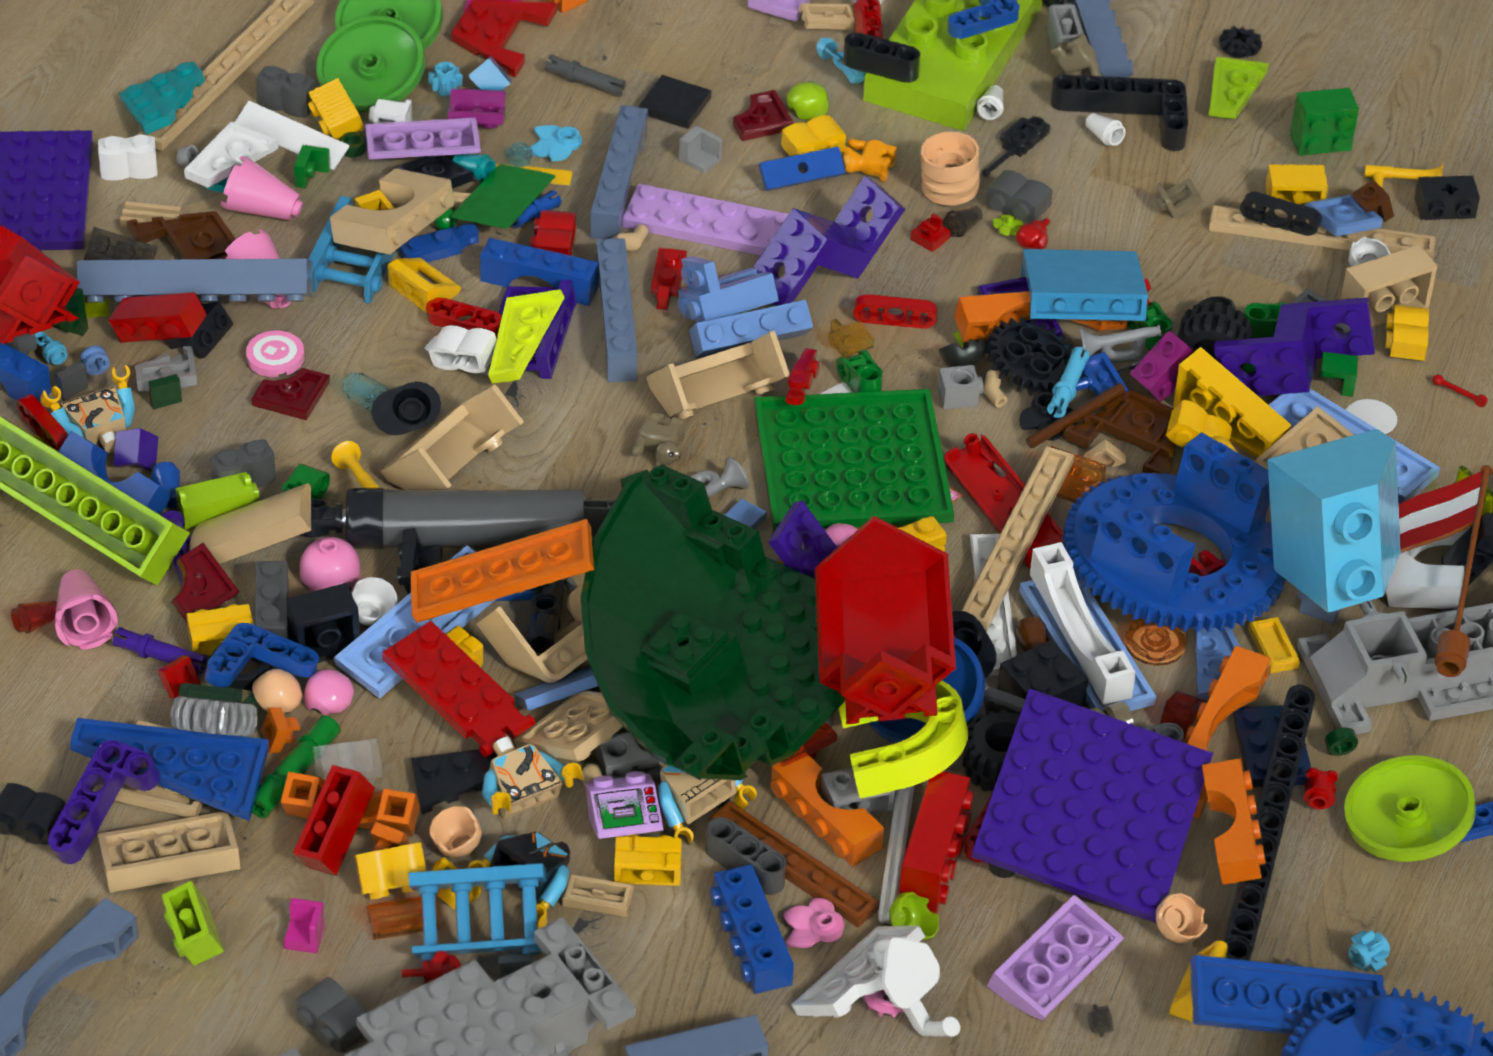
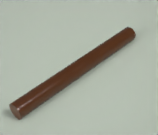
[1026,383,1125,449]

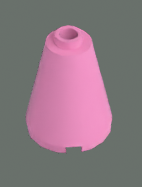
[221,156,303,221]
[221,230,291,309]
[54,569,118,650]

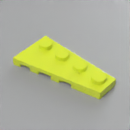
[488,289,565,384]

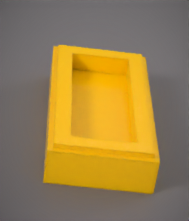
[1248,617,1300,674]

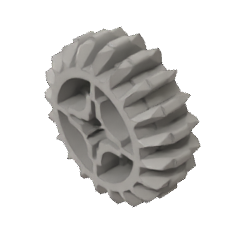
[170,696,258,737]

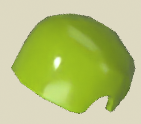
[787,81,829,120]
[889,892,940,941]

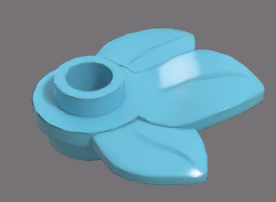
[528,125,582,161]

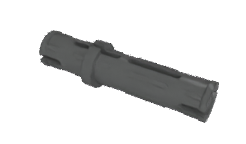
[545,54,626,97]

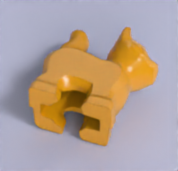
[842,138,897,182]

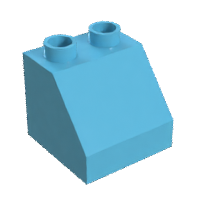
[1267,429,1401,613]

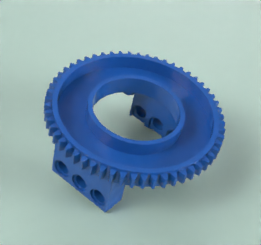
[1062,432,1286,632]

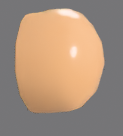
[252,669,303,714]
[429,806,482,858]
[1156,893,1208,943]

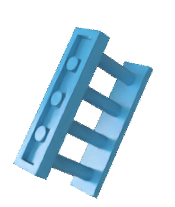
[308,196,397,303]
[409,863,547,962]

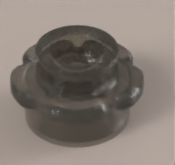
[1088,1004,1113,1037]

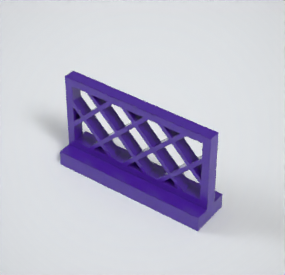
[487,280,577,379]

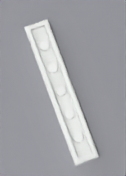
[969,534,1017,676]

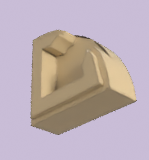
[1084,439,1126,467]

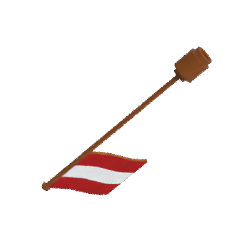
[1398,465,1493,677]

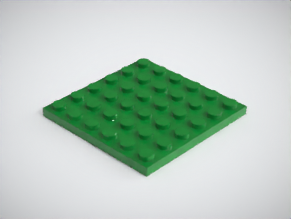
[754,389,954,532]

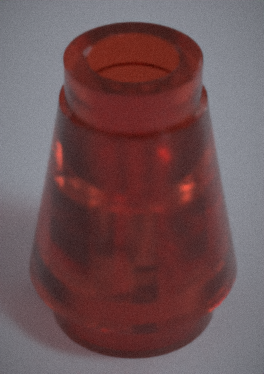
[11,600,60,634]

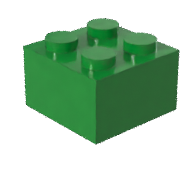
[1290,87,1359,156]

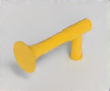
[1365,162,1443,188]
[331,441,379,488]

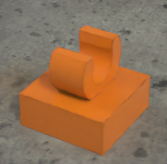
[260,707,300,753]
[370,822,410,851]

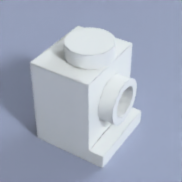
[369,99,412,124]

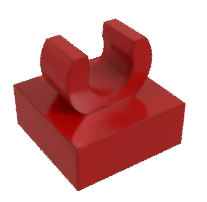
[910,213,951,252]
[158,655,201,699]

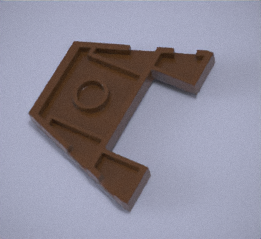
[127,211,236,260]
[1064,390,1176,474]

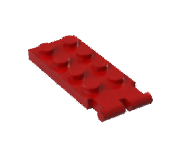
[382,621,536,757]

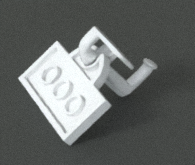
[791,926,960,1037]

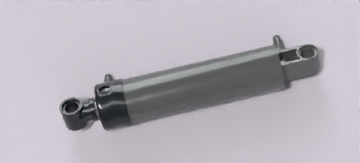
[300,488,615,549]

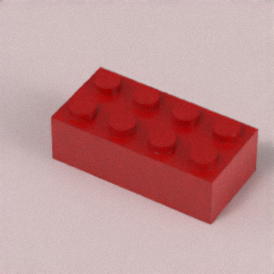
[899,771,974,913]

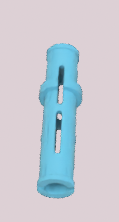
[1047,347,1090,418]

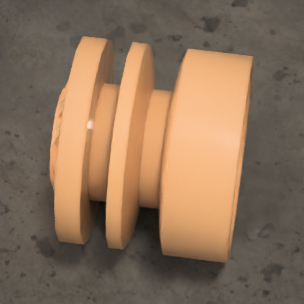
[921,132,980,205]

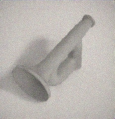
[1080,325,1162,362]
[691,457,749,498]

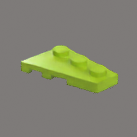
[1209,57,1270,119]

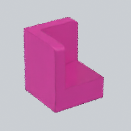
[284,898,325,954]

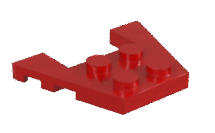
[451,0,557,78]

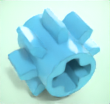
[428,62,463,96]
[1348,930,1390,972]

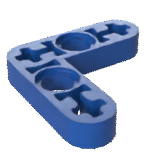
[948,0,1020,39]
[205,623,319,687]

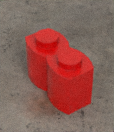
[530,210,576,256]

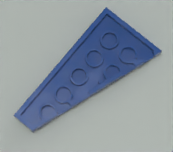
[70,718,269,821]

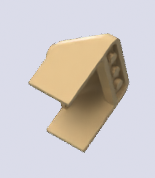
[646,331,790,419]
[380,384,524,489]
[476,572,587,683]

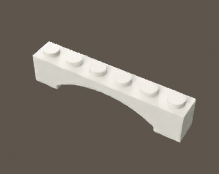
[1030,542,1136,705]

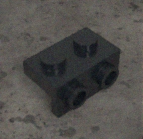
[165,301,233,359]
[397,528,442,594]

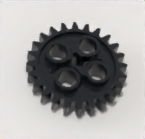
[985,317,1073,396]

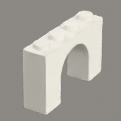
[1385,527,1470,609]

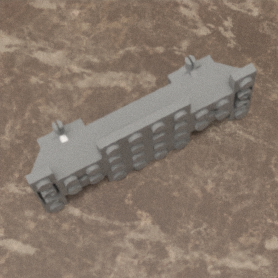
[1297,600,1493,735]
[279,917,636,1056]

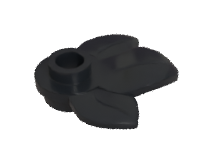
[1019,392,1078,441]

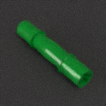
[252,715,341,818]

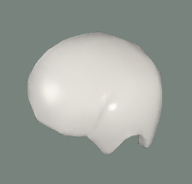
[1348,236,1391,267]
[351,577,398,626]

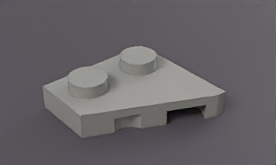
[135,346,197,391]

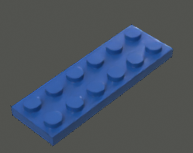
[1190,955,1384,1034]

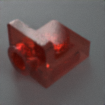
[1160,691,1207,739]

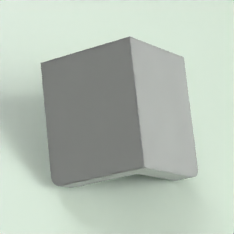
[679,125,723,173]

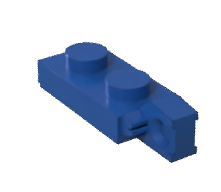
[399,223,479,262]

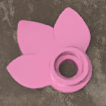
[783,898,845,948]

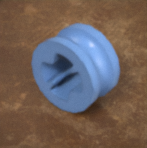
[80,345,110,375]

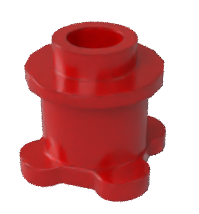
[1303,768,1338,810]

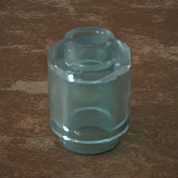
[342,372,387,411]

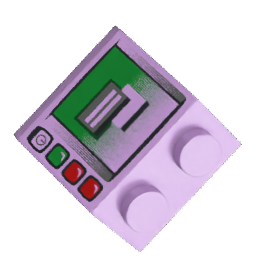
[585,771,663,839]

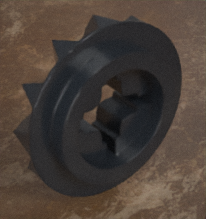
[1219,26,1262,57]

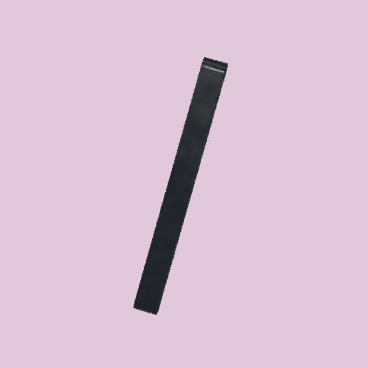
[1223,684,1315,961]

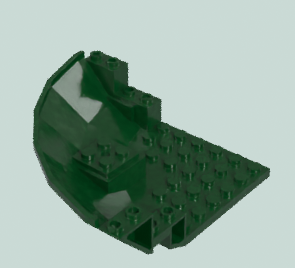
[580,464,845,780]

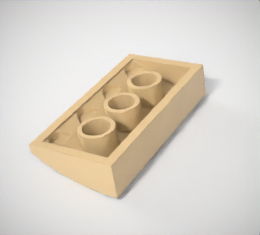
[190,483,311,564]
[97,811,241,893]

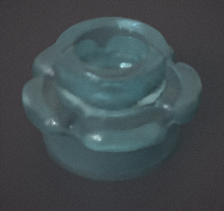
[506,142,533,167]

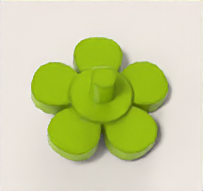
[993,215,1024,236]

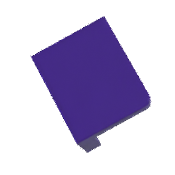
[113,428,158,471]

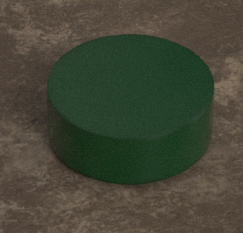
[339,132,367,158]
[1324,727,1358,756]

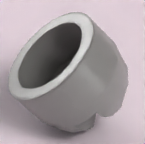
[176,145,200,168]

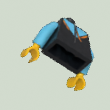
[468,832,570,929]

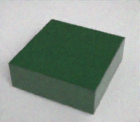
[148,374,182,409]

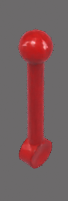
[1432,374,1488,407]

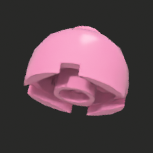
[299,537,361,592]

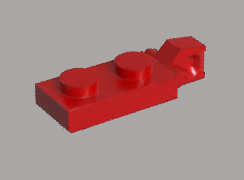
[651,248,687,310]

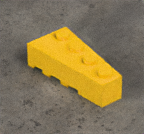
[1173,347,1292,458]

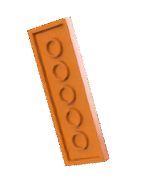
[411,519,594,623]

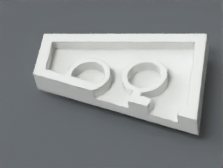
[184,122,278,188]

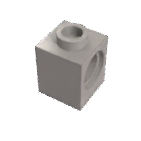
[937,365,984,410]

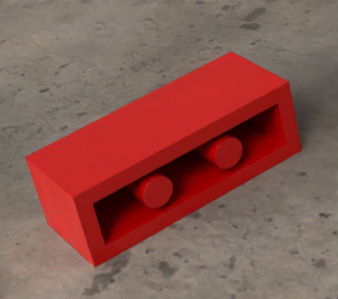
[108,292,207,343]
[293,765,375,876]

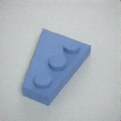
[1195,626,1240,702]

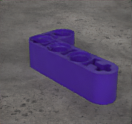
[48,740,160,864]

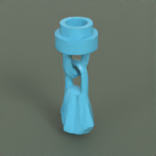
[816,37,866,84]
[35,331,67,365]

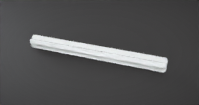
[878,785,915,924]

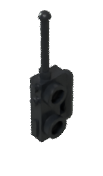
[982,116,1050,177]

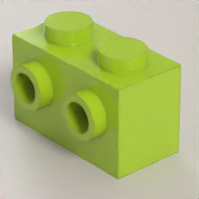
[161,881,224,966]

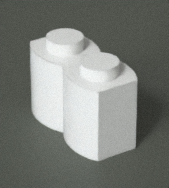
[98,135,158,181]
[428,326,497,373]

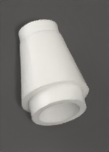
[976,85,1003,120]
[1085,113,1126,146]

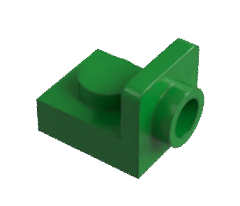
[294,145,331,189]

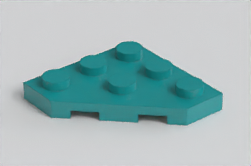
[118,61,205,135]

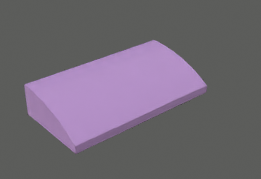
[365,118,481,160]
[987,895,1124,1020]

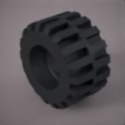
[1177,301,1253,369]
[963,710,1020,792]

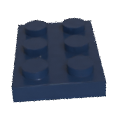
[1233,706,1311,787]

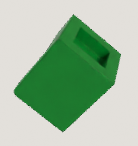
[1319,352,1358,397]

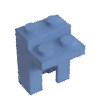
[677,256,779,322]

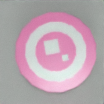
[246,330,305,378]

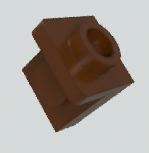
[1352,179,1394,222]

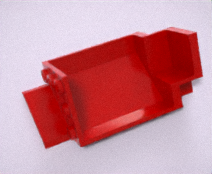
[0,225,80,344]
[815,516,956,725]

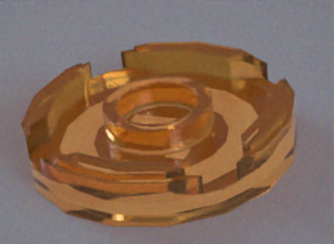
[1124,618,1187,666]

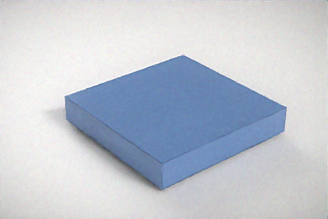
[1305,194,1383,236]

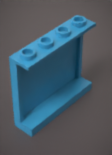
[1021,249,1148,321]

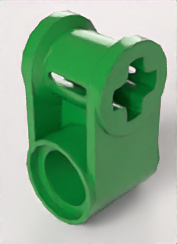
[1128,301,1173,351]
[1243,302,1288,339]
[836,350,883,392]
[282,463,330,499]

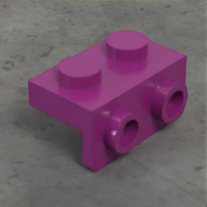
[448,88,506,128]
[1131,331,1194,403]

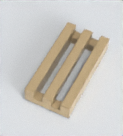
[798,3,855,30]
[119,201,182,228]
[562,874,634,917]

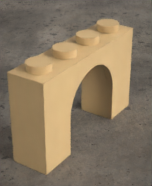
[330,168,454,255]

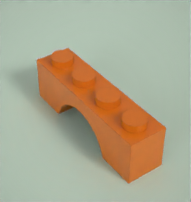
[770,749,884,867]
[1202,758,1266,885]
[281,772,420,837]

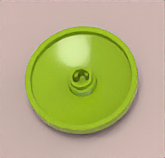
[1344,755,1476,862]

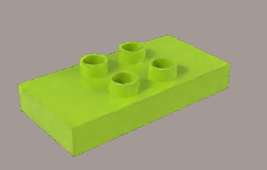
[863,0,1042,131]

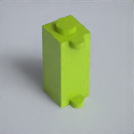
[175,472,260,530]

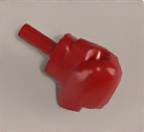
[1015,218,1050,249]
[401,950,461,984]

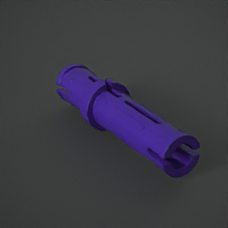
[113,627,208,674]

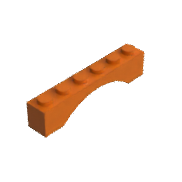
[954,291,1129,342]
[1185,645,1271,819]

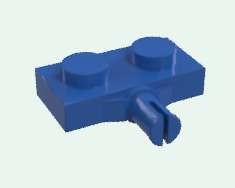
[1076,352,1129,404]

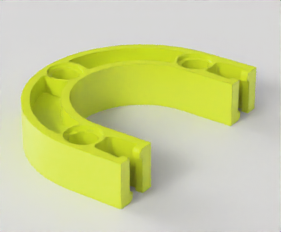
[838,681,968,799]

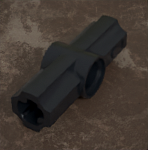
[527,580,565,654]

